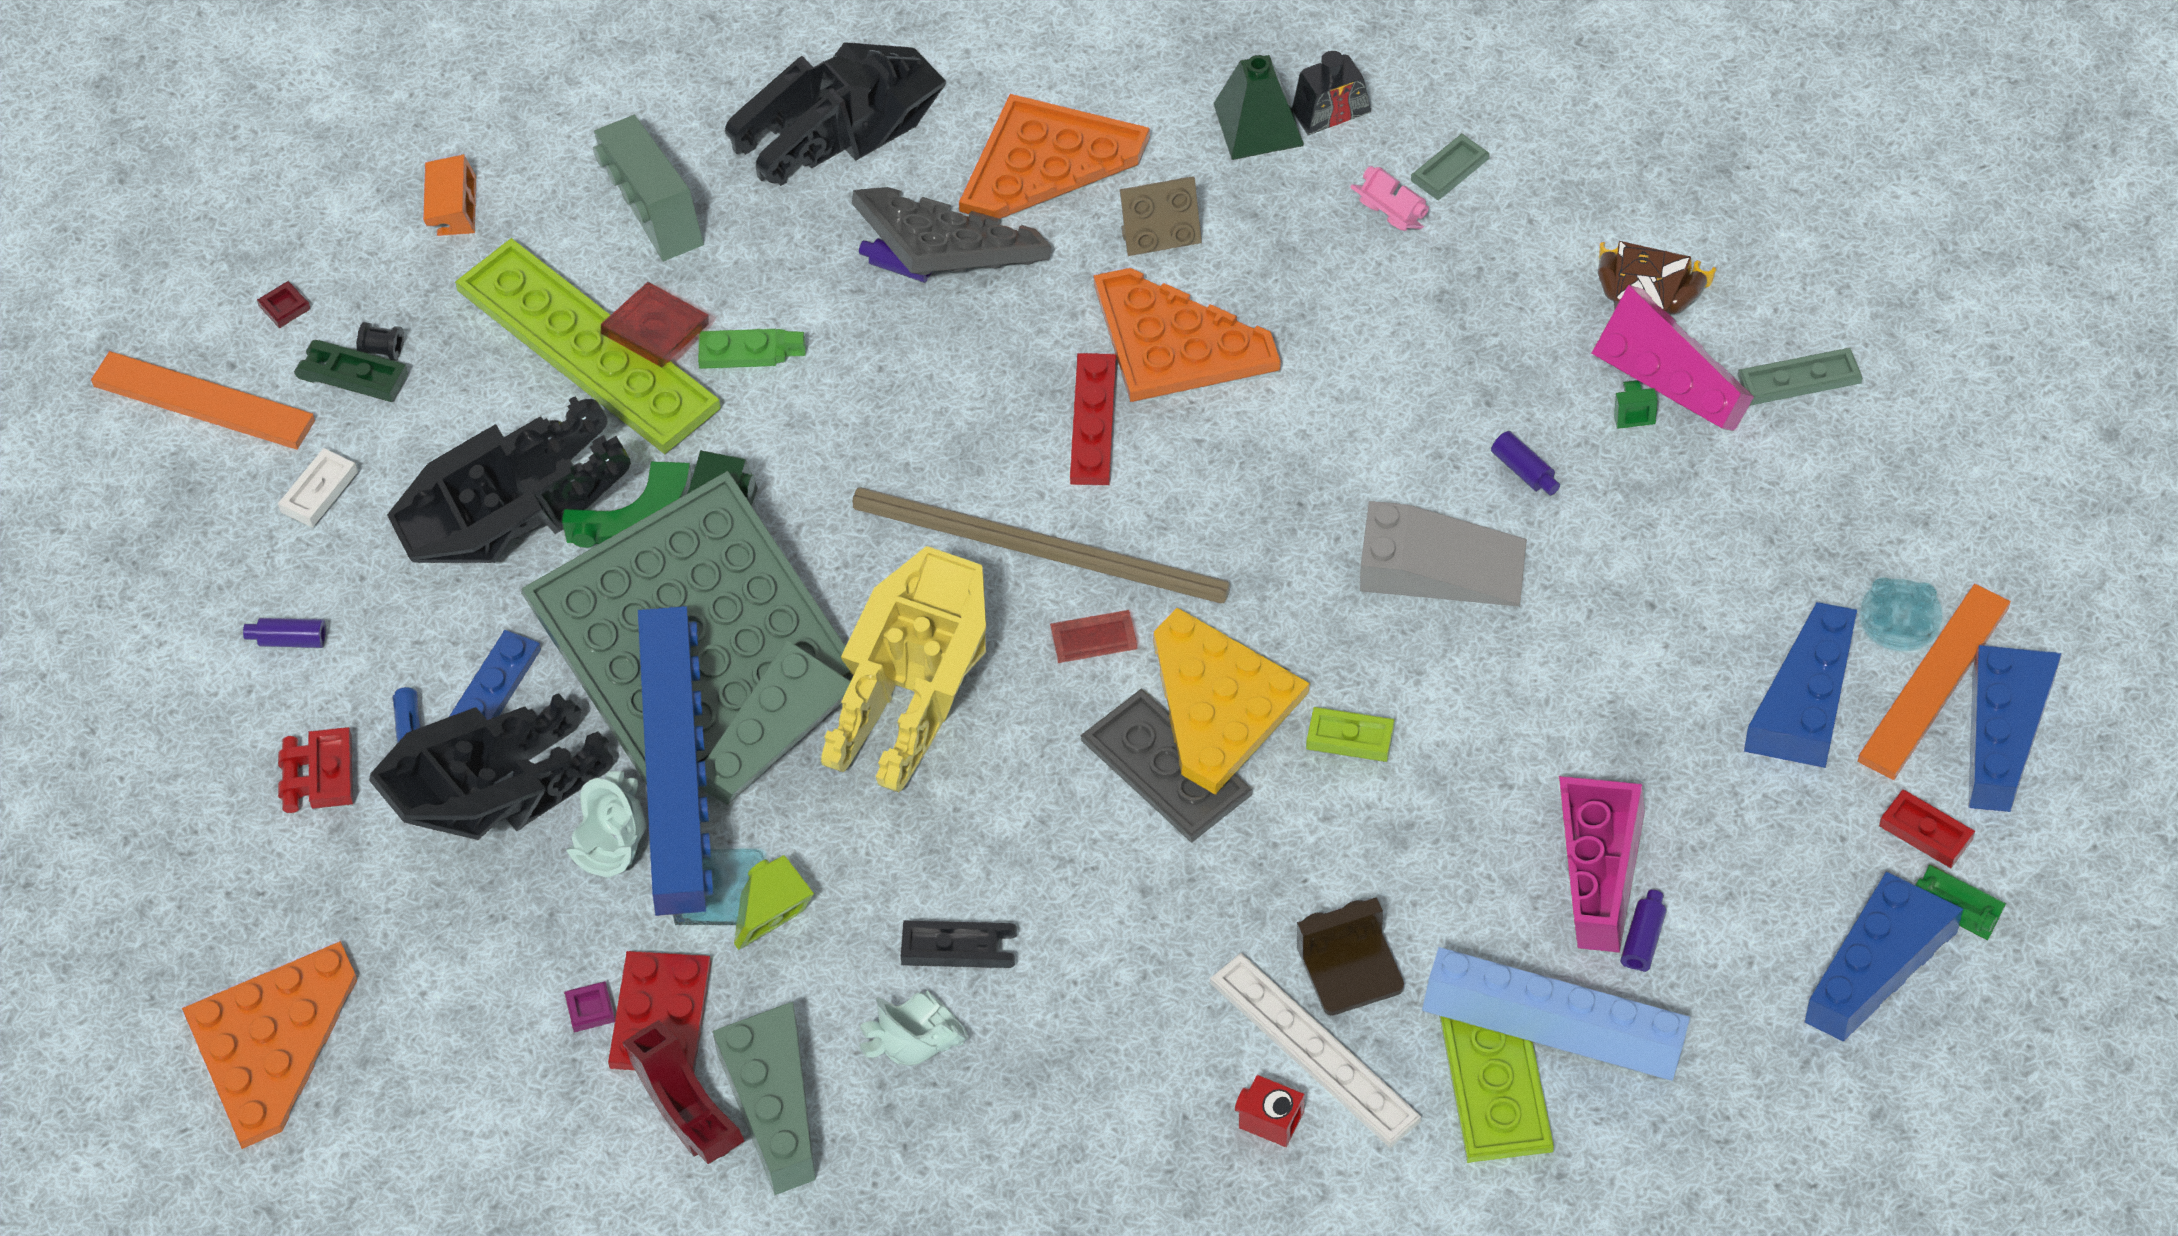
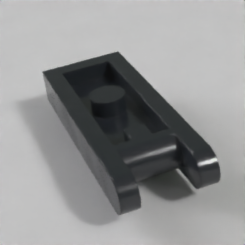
[900,920,1017,968]

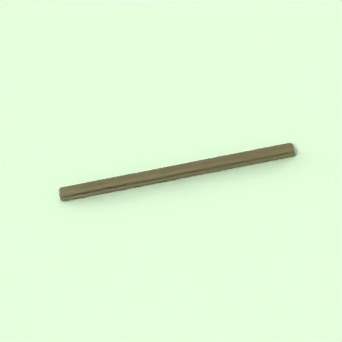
[852,487,1230,603]

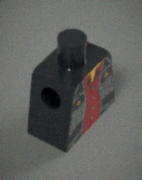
[1292,51,1371,135]

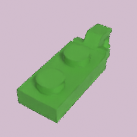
[698,328,806,369]

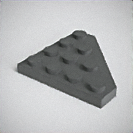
[852,187,1051,275]

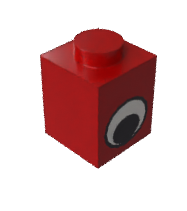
[1235,1075,1305,1148]

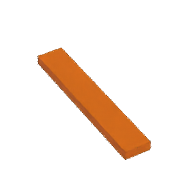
[91,351,315,450]
[1857,583,2011,780]

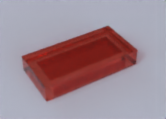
[1050,610,1137,663]

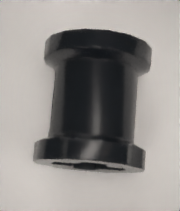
[356,322,404,361]

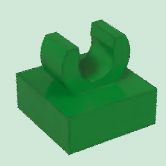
[1614,380,1658,429]

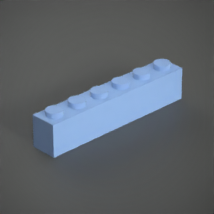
[1422,947,1690,1081]

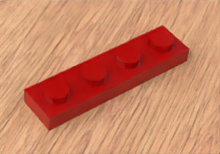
[1070,353,1116,485]

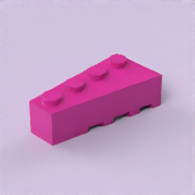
[1591,285,1754,431]
[1559,776,1645,953]

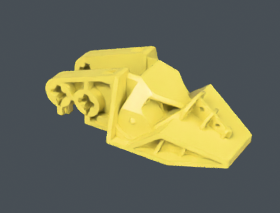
[821,546,986,793]

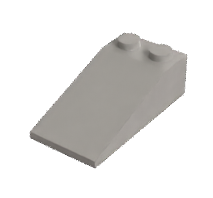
[1360,501,1527,607]

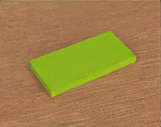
[1439,1016,1554,1163]

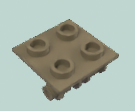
[1120,176,1202,256]

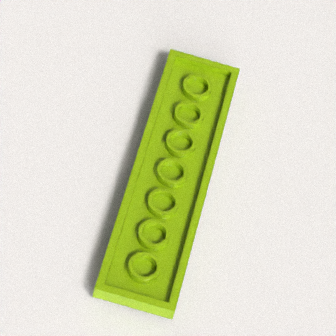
[455,238,721,455]

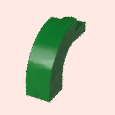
[562,461,692,548]

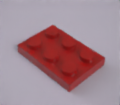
[608,951,711,1073]

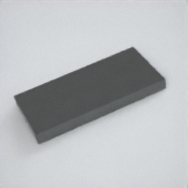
[1081,689,1252,843]

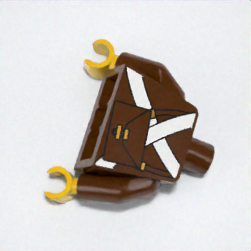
[1597,241,1716,316]

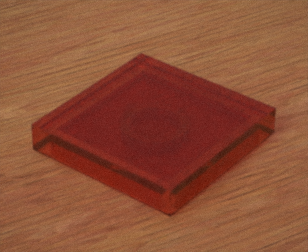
[601,282,709,368]

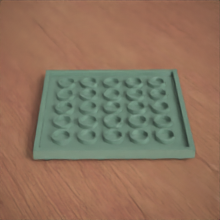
[521,471,852,785]

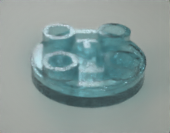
[1860,578,1942,651]

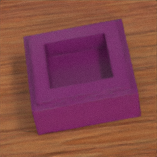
[564,981,615,1033]

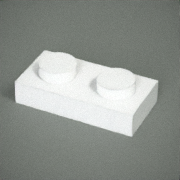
[278,448,358,528]

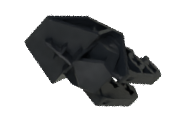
[725,42,946,186]
[387,396,631,563]
[369,693,614,840]

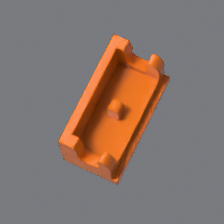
[423,154,476,236]

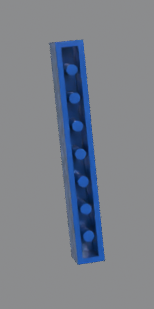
[638,606,713,916]

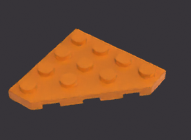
[959,94,1150,219]
[1093,268,1280,402]
[182,941,357,1149]

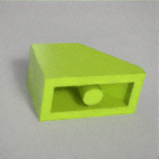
[734,855,814,950]

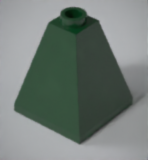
[1214,55,1304,160]

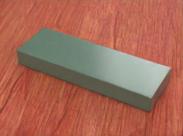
[1738,347,1862,406]

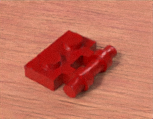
[278,727,353,813]

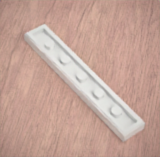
[1210,953,1421,1148]

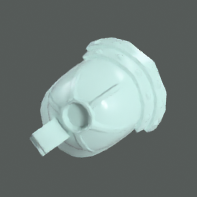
[566,771,646,878]
[860,990,969,1066]

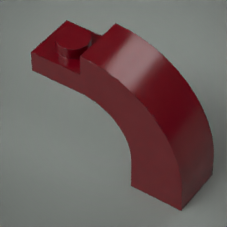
[622,1020,744,1164]

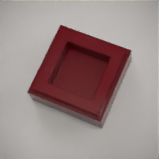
[257,281,311,328]

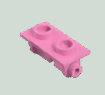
[1350,166,1429,231]

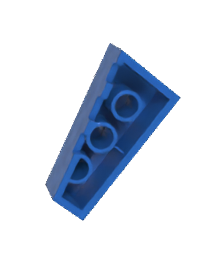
[1744,602,1857,768]
[1968,645,2062,812]
[1804,872,1963,1042]

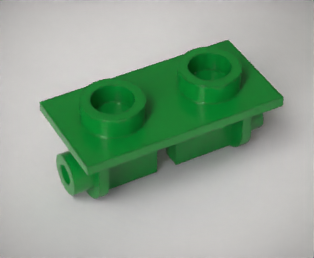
[1915,865,2006,941]

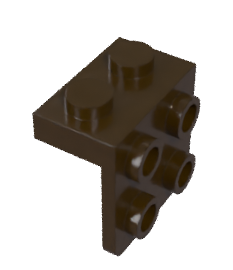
[1297,897,1404,1016]

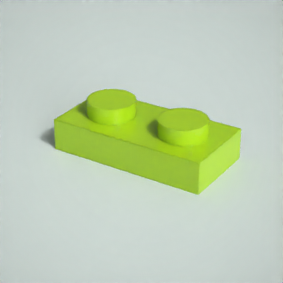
[1306,707,1395,762]

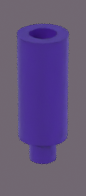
[859,238,933,283]
[1491,431,1560,496]
[243,618,326,648]
[1620,890,1667,972]

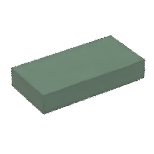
[1411,133,1489,201]

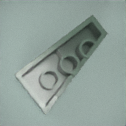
[593,114,704,262]
[699,640,851,805]
[712,1001,816,1195]

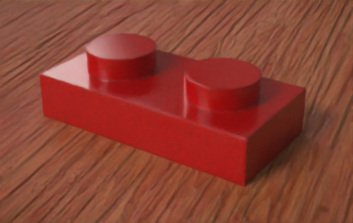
[1879,789,1975,868]

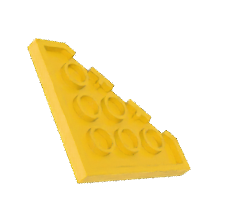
[1153,608,1310,794]

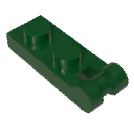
[294,340,408,402]

